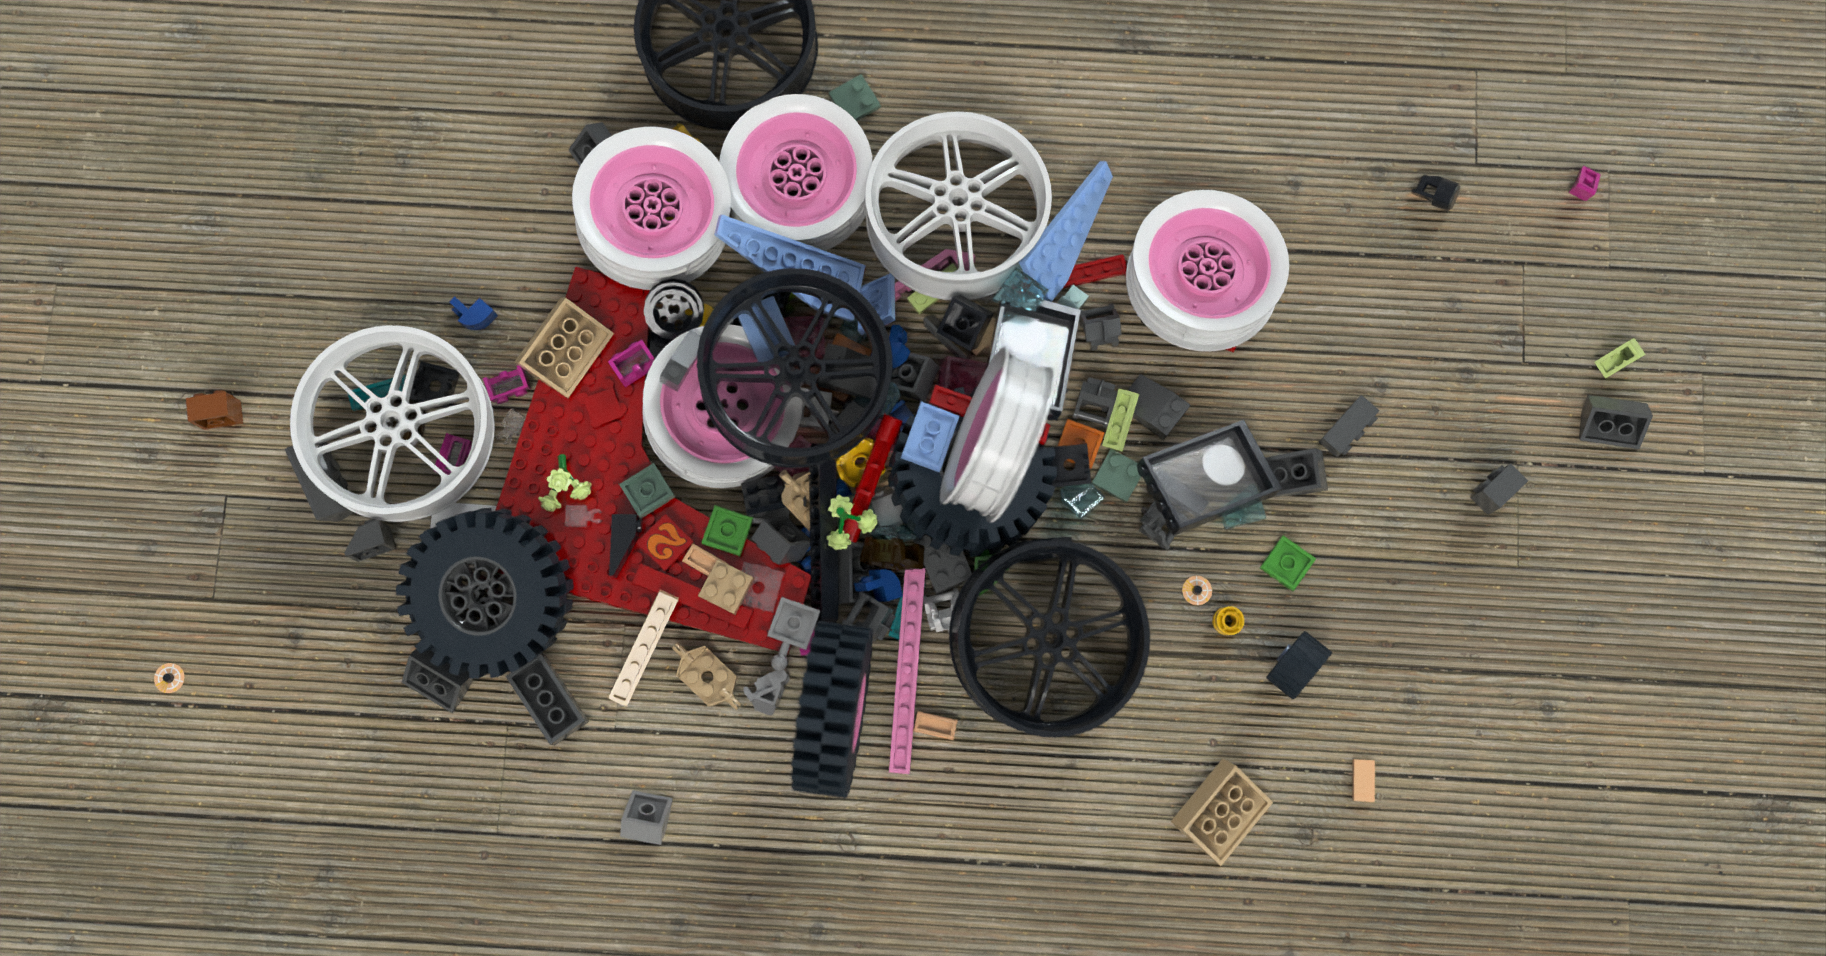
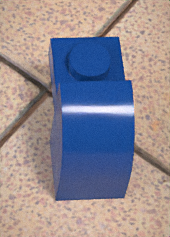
[449,296,498,330]
[871,325,910,369]
[854,569,903,602]

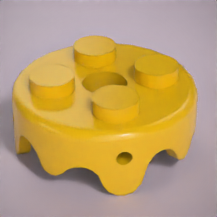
[836,437,885,487]

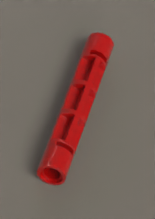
[843,414,903,543]

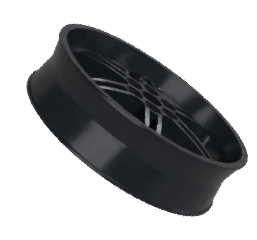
[634,0,818,131]
[697,268,892,468]
[949,540,1150,738]

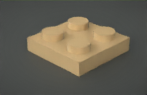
[698,559,755,615]

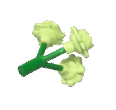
[538,454,592,512]
[827,495,877,550]

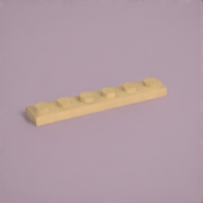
[608,590,679,707]

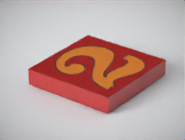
[636,514,694,572]

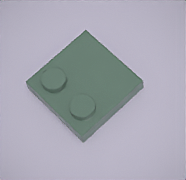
[828,74,881,121]
[1091,449,1141,503]
[619,463,675,519]

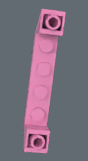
[885,249,976,326]

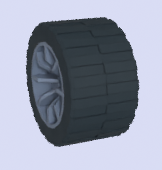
[1266,631,1332,700]

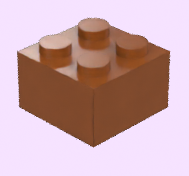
[186,390,243,430]

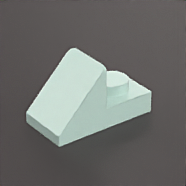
[1057,285,1089,328]

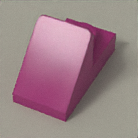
[1569,166,1601,201]

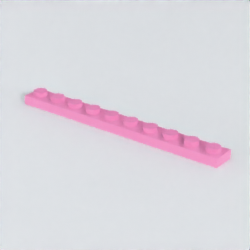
[889,568,926,774]

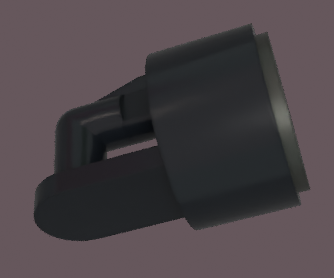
[1411,175,1461,211]

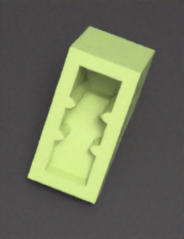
[1594,338,1646,379]

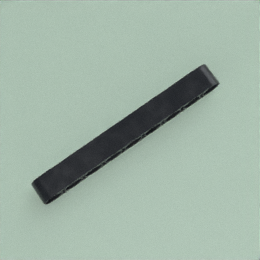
[809,443,839,625]

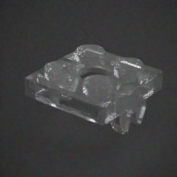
[741,562,784,613]

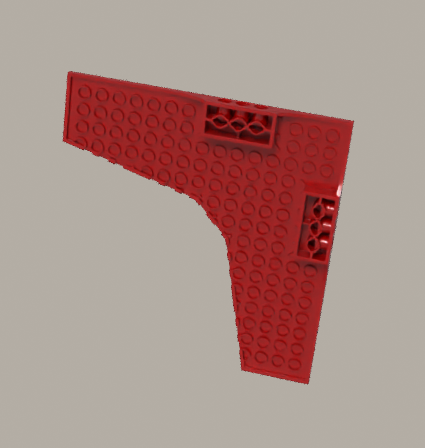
[495,266,811,654]

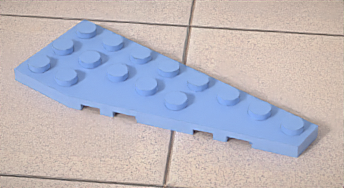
[1019,161,1113,302]
[714,214,865,322]

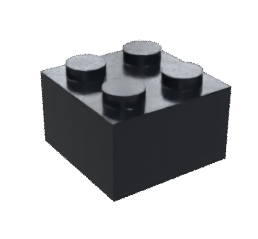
[936,295,994,351]

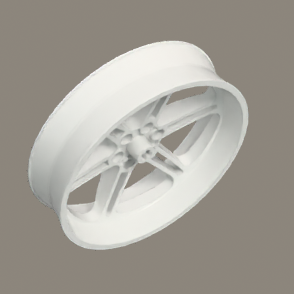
[865,112,1052,300]
[290,325,495,522]

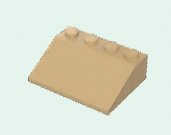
[515,298,614,398]
[1171,759,1273,866]

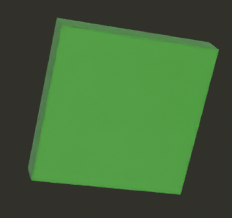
[701,505,754,557]
[1260,535,1316,592]

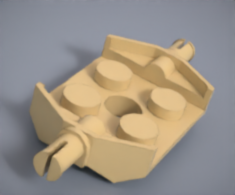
[779,470,811,531]
[672,643,742,710]

